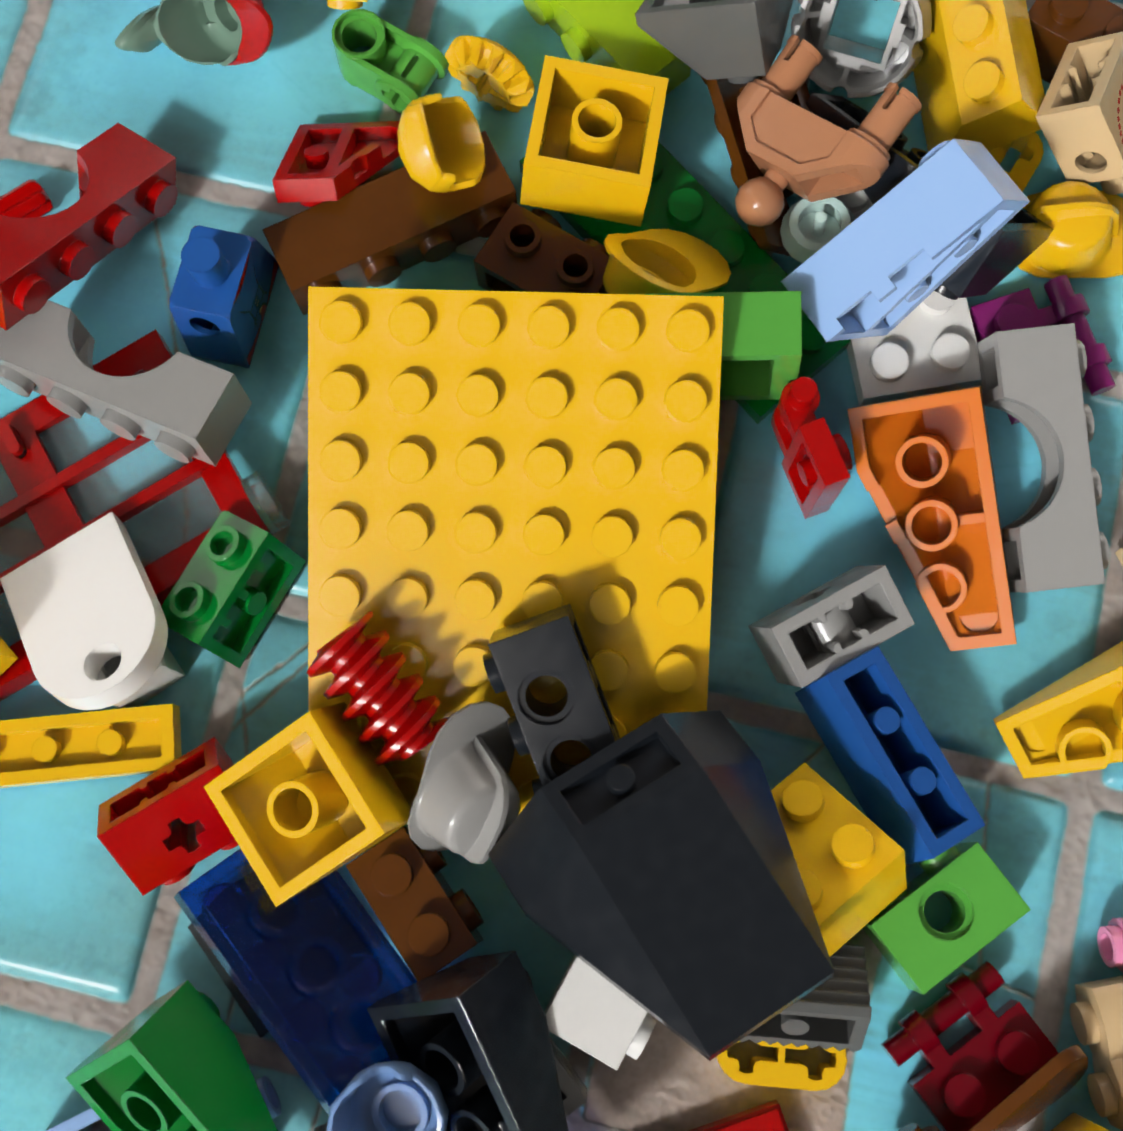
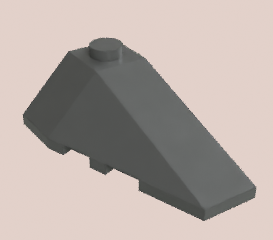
[635,0,793,84]

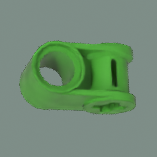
[332,9,449,114]

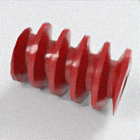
[307,611,450,766]

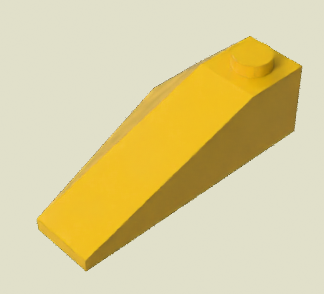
[993,641,1123,779]

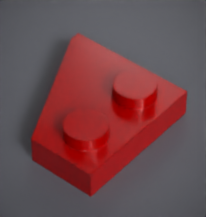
[272,121,400,207]

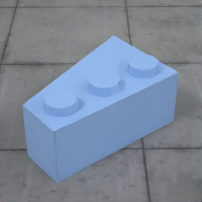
[781,138,1030,342]

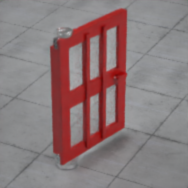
[0,329,291,702]

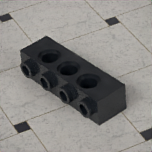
[483,604,621,794]

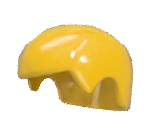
[397,93,485,193]

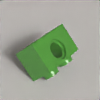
[863,842,1031,995]

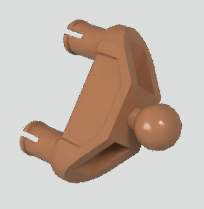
[735,35,922,228]

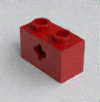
[97,736,238,896]

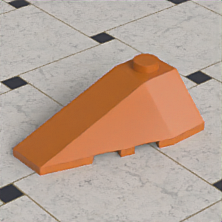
[847,385,1017,651]

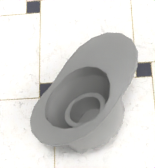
[407,701,521,864]

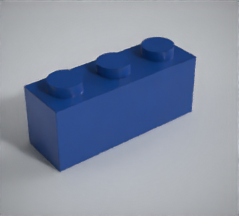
[795,646,986,865]

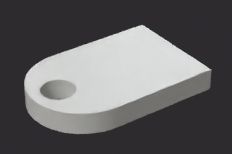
[0,512,168,710]

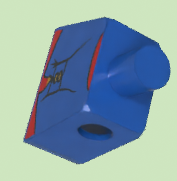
[169,225,279,368]

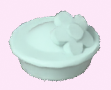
[780,197,855,263]

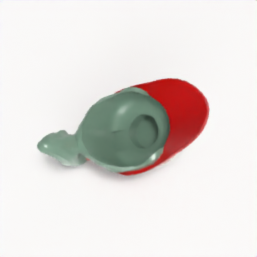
[115,0,273,66]

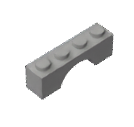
[0,300,252,466]
[977,323,1110,593]

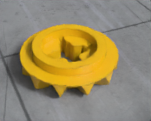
[444,35,535,113]

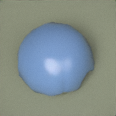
[326,1061,449,1131]

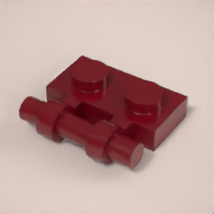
[881,961,1058,1131]

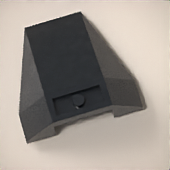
[488,710,835,1061]

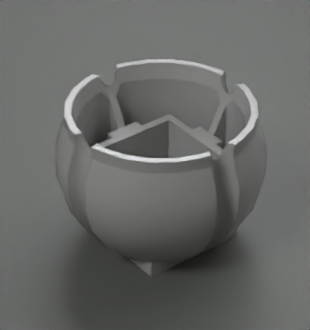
[791,0,932,98]

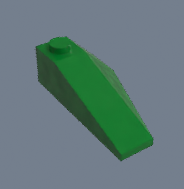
[66,980,278,1131]

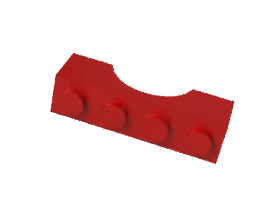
[0,122,178,331]

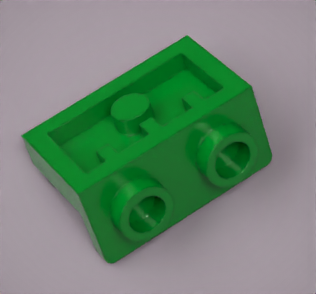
[161,511,306,668]

